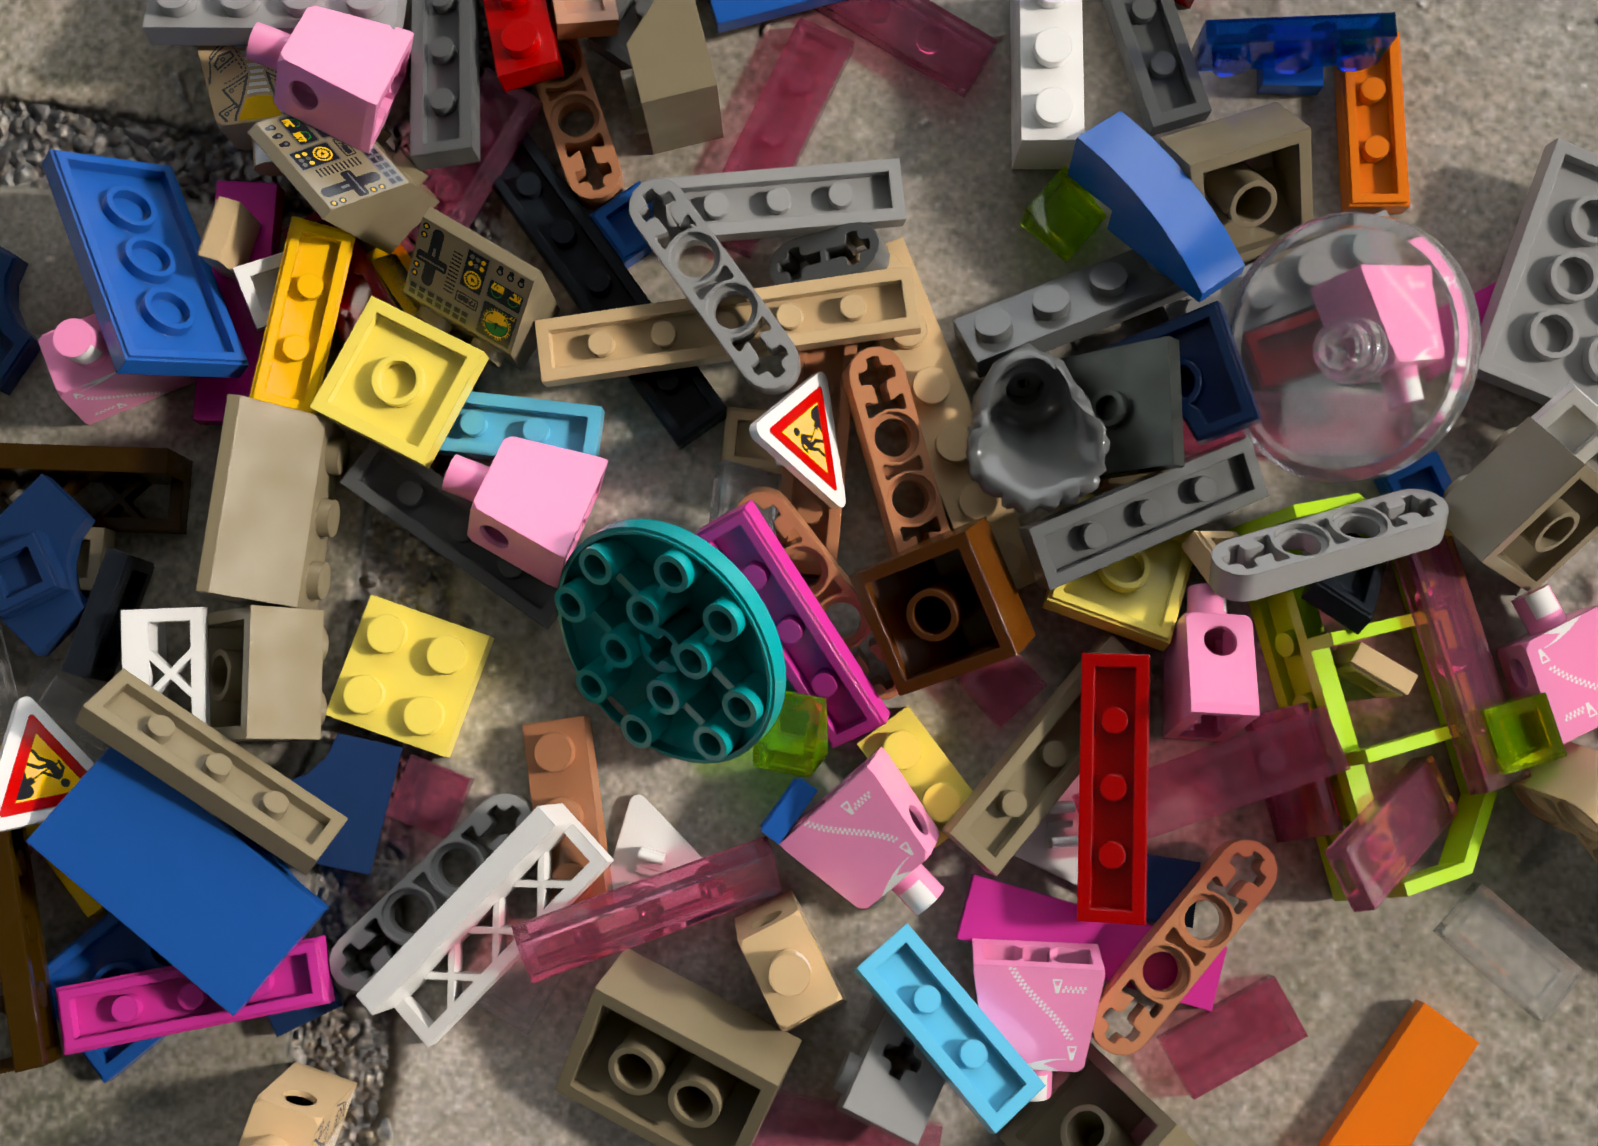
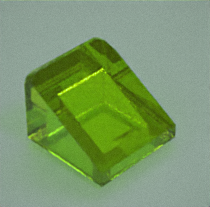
[1020,166,1107,263]
[752,691,828,777]
[1479,692,1567,775]

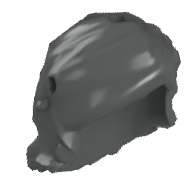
[965,342,1110,514]

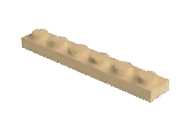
[849,237,1037,591]
[534,265,921,387]

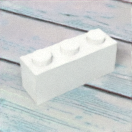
[1010,0,1085,169]

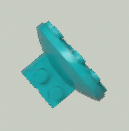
[554,519,786,764]

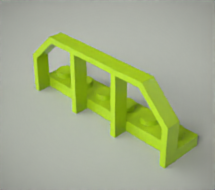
[1227,493,1497,901]

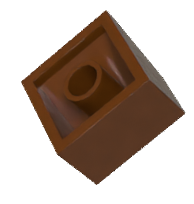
[849,516,1036,696]

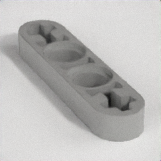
[629,178,801,395]
[1209,489,1449,602]
[329,793,532,991]

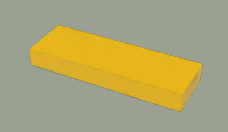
[249,216,356,415]

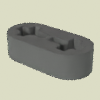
[769,222,890,285]

